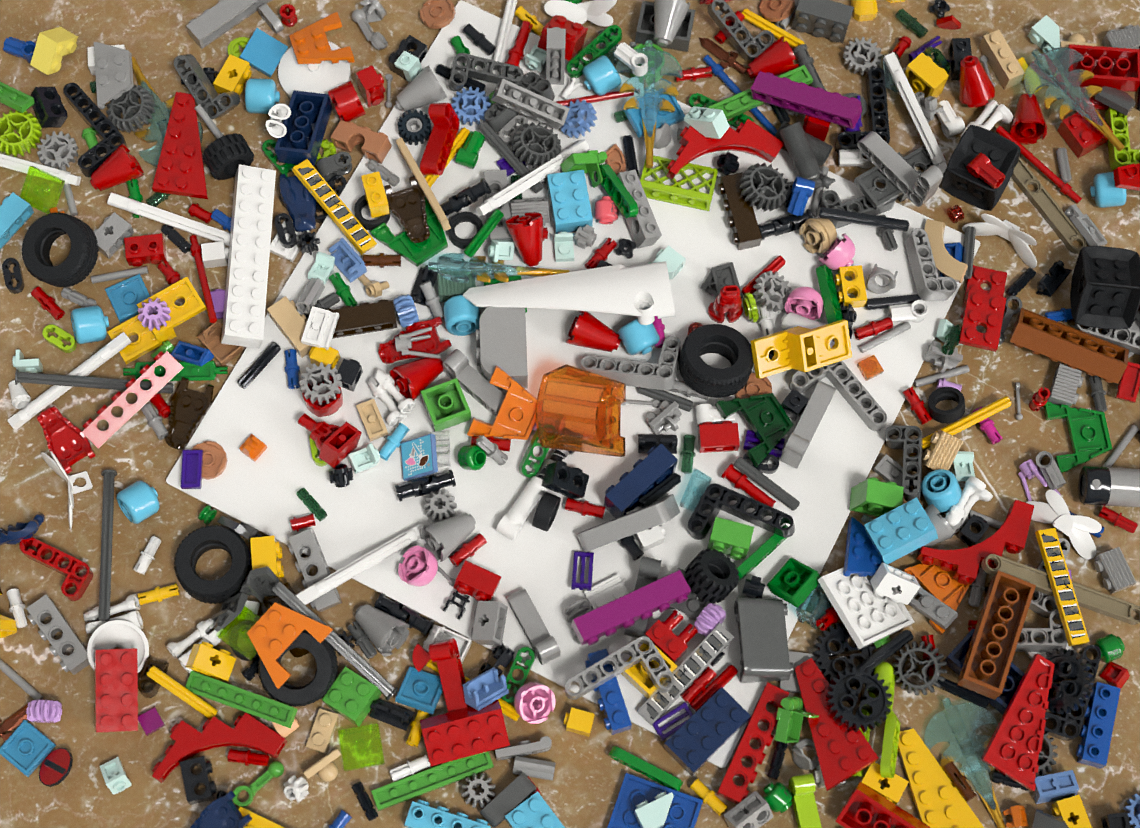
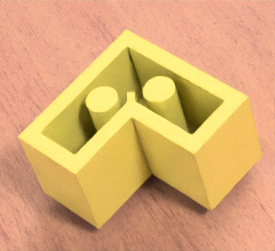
[30,27,78,75]

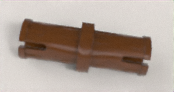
[363,253,401,268]
[942,761,977,802]

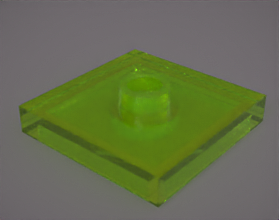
[20,166,65,214]
[218,606,261,661]
[338,723,385,771]

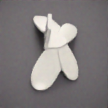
[544,0,617,27]
[962,214,1037,268]
[41,451,93,529]
[1026,490,1102,560]

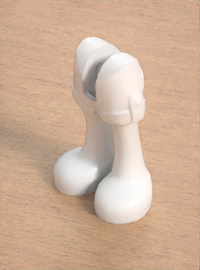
[961,100,1014,137]
[266,103,291,138]
[367,369,416,426]
[945,476,993,533]
[83,594,143,634]
[166,618,227,674]

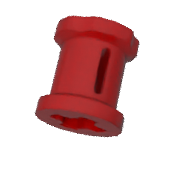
[279,4,297,27]

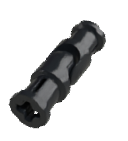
[440,178,491,216]
[758,209,813,241]
[395,469,456,502]
[374,593,434,637]

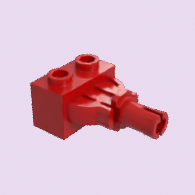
[298,413,362,468]

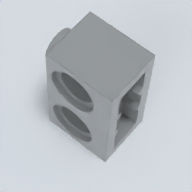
[724,791,773,828]

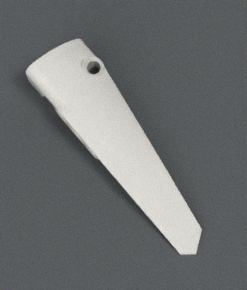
[463,261,675,325]

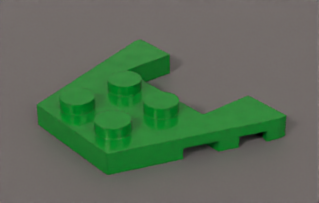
[370,198,448,267]
[1043,401,1112,473]

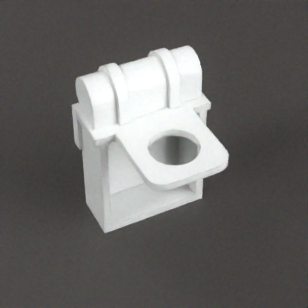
[423,624,472,663]

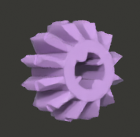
[138,298,171,331]
[694,603,726,637]
[26,700,62,723]

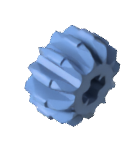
[393,294,419,328]

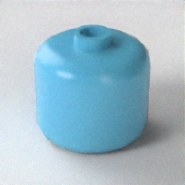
[583,55,621,96]
[245,79,280,114]
[1090,172,1127,208]
[443,295,480,336]
[71,305,109,344]
[618,319,660,355]
[921,469,962,513]
[116,480,160,524]

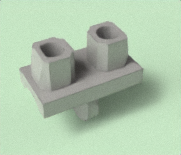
[914,92,944,122]
[923,341,963,373]
[646,400,682,435]

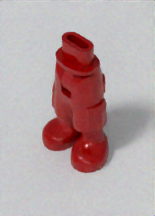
[708,285,743,323]

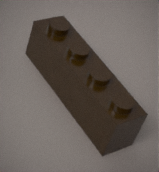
[718,172,762,250]
[325,300,397,339]

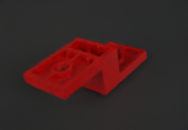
[959,265,1007,352]

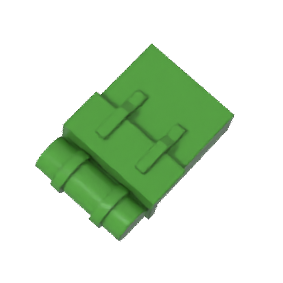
[560,150,607,188]
[774,697,819,743]

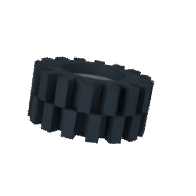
[398,109,431,146]

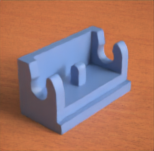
[329,238,367,283]
[463,667,509,711]
[1034,770,1079,804]

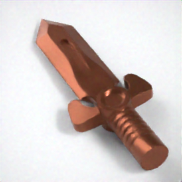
[700,38,747,75]
[0,704,28,741]

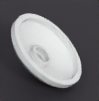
[87,620,149,673]

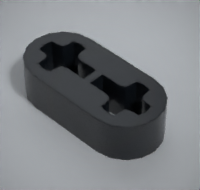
[274,213,297,249]
[2,258,24,294]
[743,453,779,474]

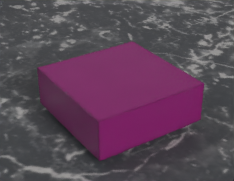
[138,707,165,736]

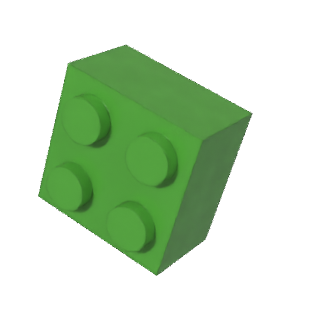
[421,378,471,433]
[849,477,904,517]
[707,517,754,560]
[322,667,382,727]

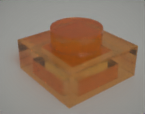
[857,355,884,381]

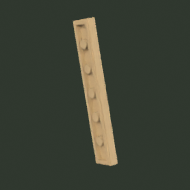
[396,137,451,231]

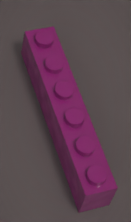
[751,71,862,129]
[571,570,691,646]

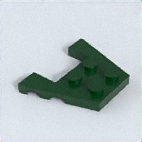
[715,393,794,467]

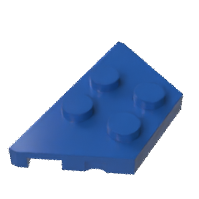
[843,517,884,577]

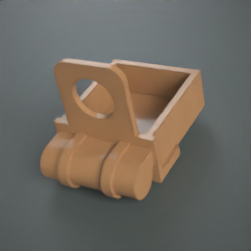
[196,320,243,367]

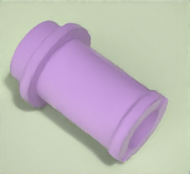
[936,378,962,392]

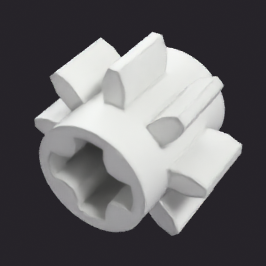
[283,775,309,802]

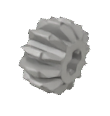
[423,489,457,522]
[461,773,496,808]

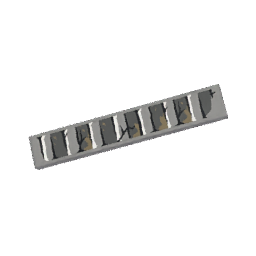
[637,623,735,726]

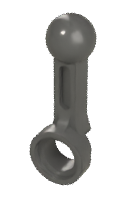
[998,296,1022,345]

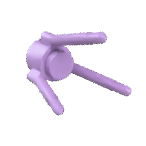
[1018,459,1061,501]

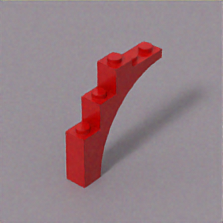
[666,119,784,180]
[916,500,1034,585]
[152,712,287,783]

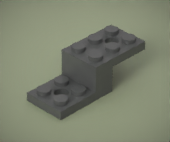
[854,146,933,210]

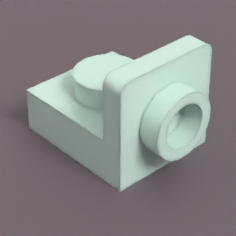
[554,232,574,262]
[99,757,132,794]

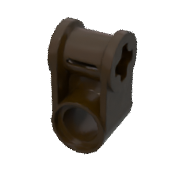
[138,657,169,698]

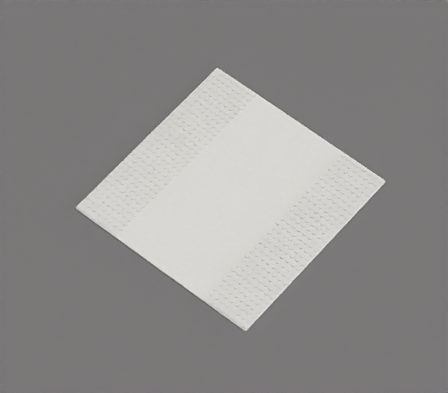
[166,0,980,769]

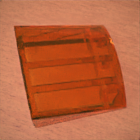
[536,365,626,457]

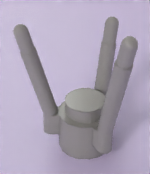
[395,327,441,359]

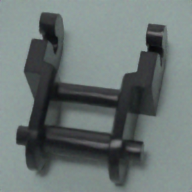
[443,591,470,620]

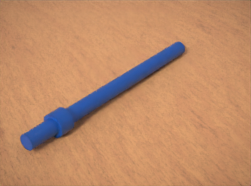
[703,55,778,136]

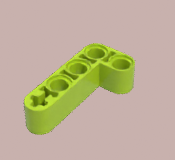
[1105,107,1140,170]
[788,773,822,828]

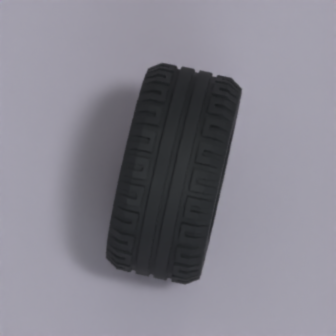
[22,212,99,287]
[679,324,754,398]
[174,525,252,604]
[258,630,338,707]

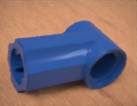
[3,37,36,64]
[787,176,815,216]

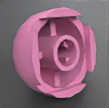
[818,234,855,270]
[784,286,824,321]
[398,546,438,587]
[514,682,556,724]

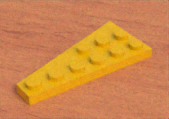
[898,728,984,828]

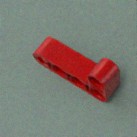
[420,103,460,175]
[20,537,93,601]
[429,638,471,713]

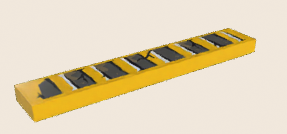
[292,159,377,255]
[1035,528,1090,646]

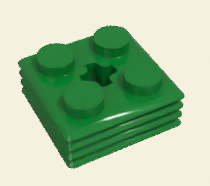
[767,557,821,607]

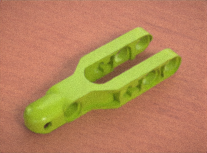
[853,662,901,778]

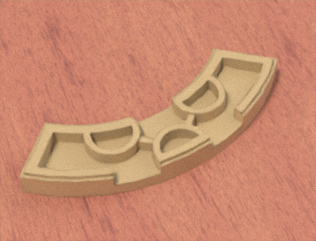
[924,219,968,283]

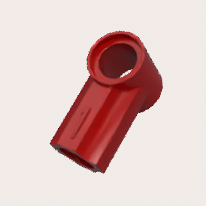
[966,153,1006,189]

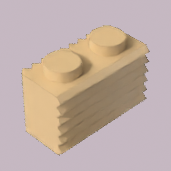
[922,429,963,470]

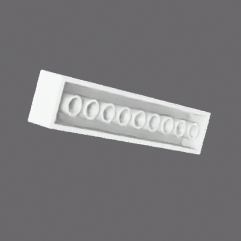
[221,165,276,349]

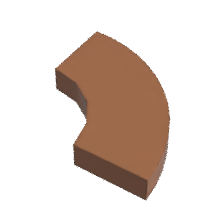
[605,144,626,175]

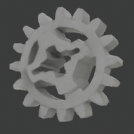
[843,37,883,75]
[37,131,79,169]
[753,271,792,312]
[299,362,343,405]

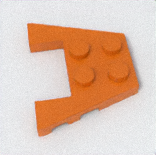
[289,12,355,64]
[467,366,543,440]
[903,563,970,635]
[247,602,334,689]

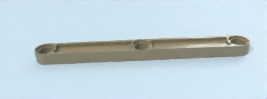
[991,126,1086,254]
[981,554,1140,625]

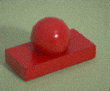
[1115,361,1140,403]

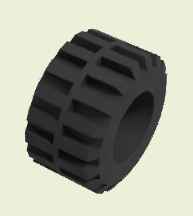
[202,133,254,180]
[684,548,739,603]

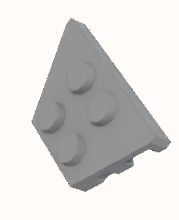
[94,42,134,109]

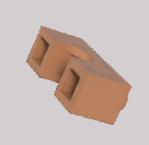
[330,120,392,164]

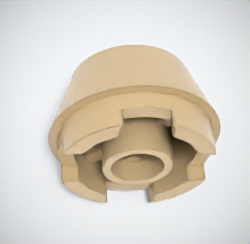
[799,218,837,254]

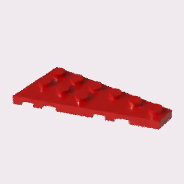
[152,92,208,199]

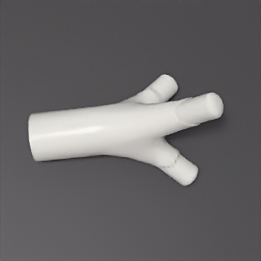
[560,77,585,100]

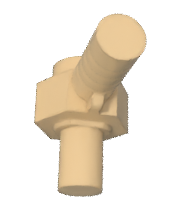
[358,274,389,298]

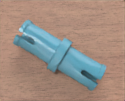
[379,423,410,461]

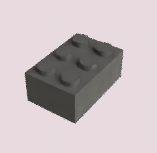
[792,0,854,43]
[635,1,695,52]

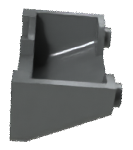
[734,597,794,683]

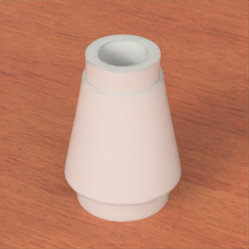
[8,380,31,409]

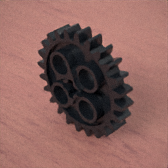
[812,623,876,687]
[1044,648,1094,714]
[825,667,892,733]

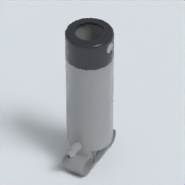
[1078,466,1140,507]

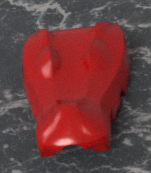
[378,317,452,364]
[37,406,95,474]

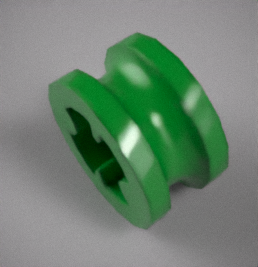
[198,505,217,525]

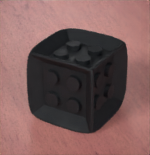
[942,125,1021,211]
[1070,246,1140,330]

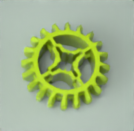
[0,110,42,157]

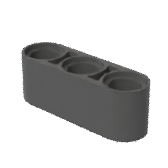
[480,773,537,828]

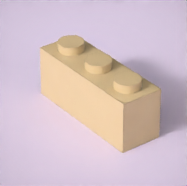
[979,30,1025,90]
[267,296,313,358]

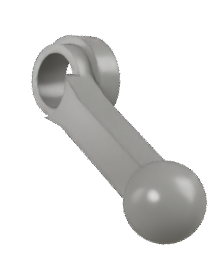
[352,9,388,50]

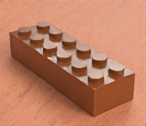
[1010,308,1129,384]
[957,570,1036,700]

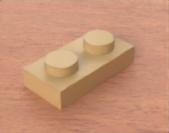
[356,399,388,442]
[306,708,339,754]

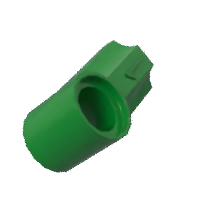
[455,131,485,169]

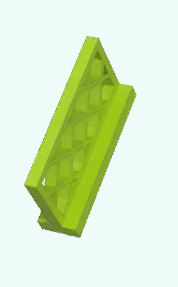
[640,155,718,211]

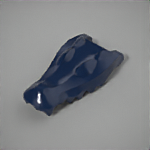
[280,174,317,232]
[0,513,45,545]
[190,791,252,828]

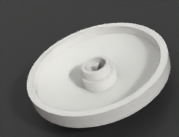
[278,41,351,102]

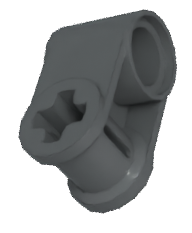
[316,151,352,182]

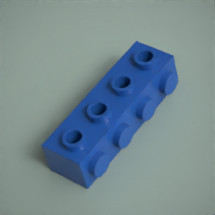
[585,648,632,735]
[1076,682,1121,769]

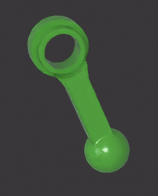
[233,761,284,807]

